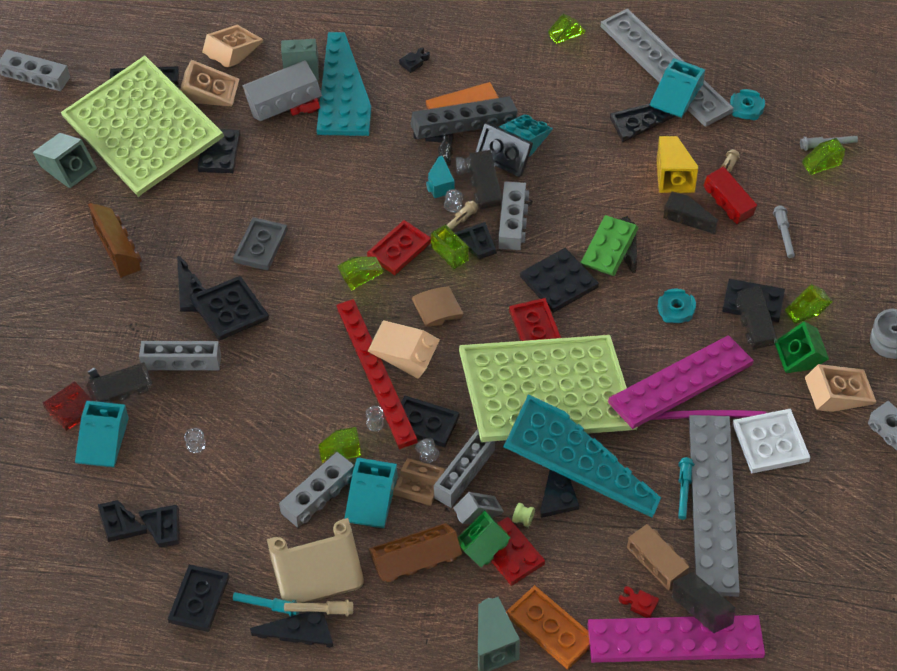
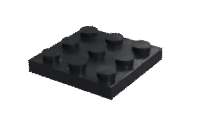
[520,248,599,313]
[191,276,269,341]

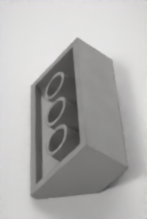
[242,60,322,121]

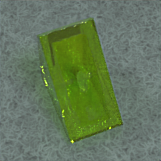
[548,13,585,44]

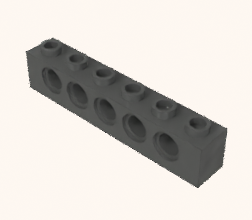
[410,96,518,139]

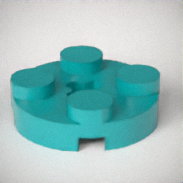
[730,89,765,120]
[657,288,696,323]

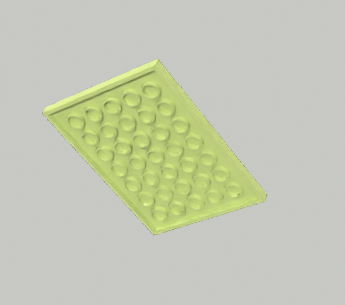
[61,56,224,197]
[459,335,638,442]

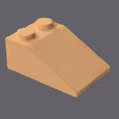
[202,25,263,67]
[180,60,239,107]
[368,320,440,379]
[805,364,876,412]

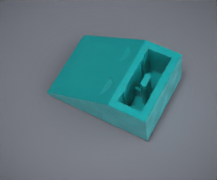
[650,58,705,118]
[499,115,553,157]
[75,401,129,467]
[344,458,398,528]

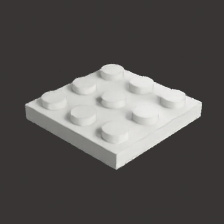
[733,409,810,474]

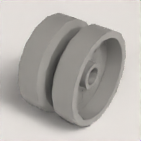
[870,309,897,359]

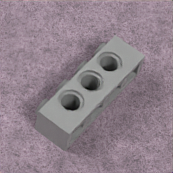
[0,50,70,91]
[499,182,529,250]
[139,341,221,370]
[868,401,897,450]
[434,429,495,507]
[279,452,354,528]

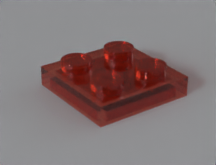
[43,381,93,431]

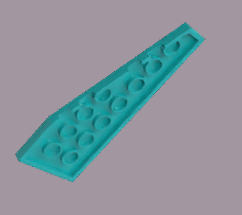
[317,32,372,136]
[503,394,661,518]

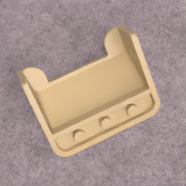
[267,518,364,603]

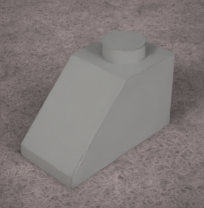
[453,492,504,525]

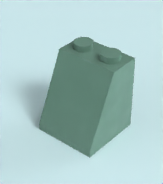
[281,39,319,80]
[33,133,97,188]
[478,597,520,671]

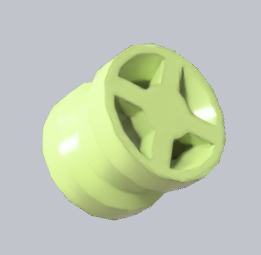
[512,503,535,527]

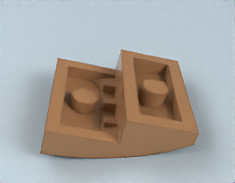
[412,286,464,327]
[393,458,445,506]

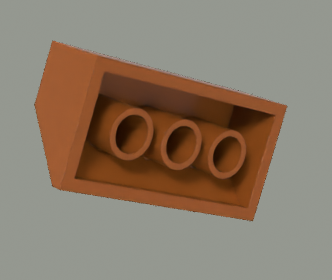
[88,203,142,278]
[368,523,462,582]

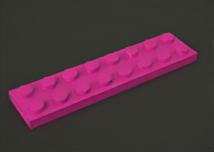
[608,335,754,429]
[587,615,765,663]

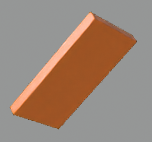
[426,82,499,109]
[506,585,590,670]

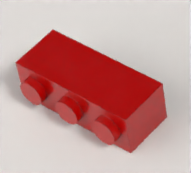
[703,166,757,225]

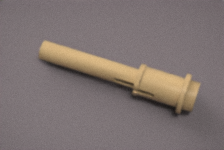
[710,149,740,196]
[433,201,478,243]
[284,599,353,617]

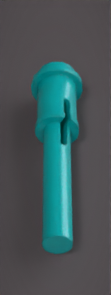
[678,457,695,520]
[233,592,299,617]

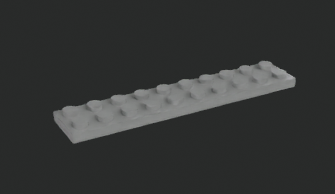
[600,8,733,127]
[689,415,740,597]

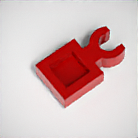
[290,98,320,116]
[619,586,659,618]

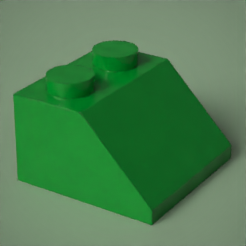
[774,321,829,373]
[457,510,511,567]

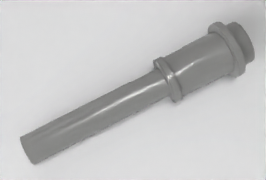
[800,136,858,151]
[773,206,795,258]

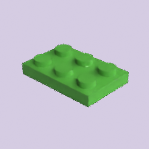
[581,215,639,276]

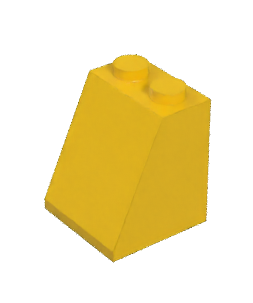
[657,136,698,193]

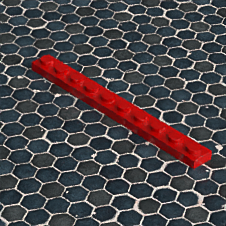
[336,299,418,450]

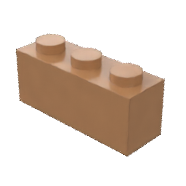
[627,524,689,591]

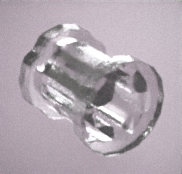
[366,406,384,431]

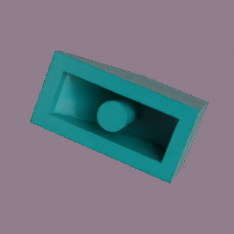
[426,156,455,198]

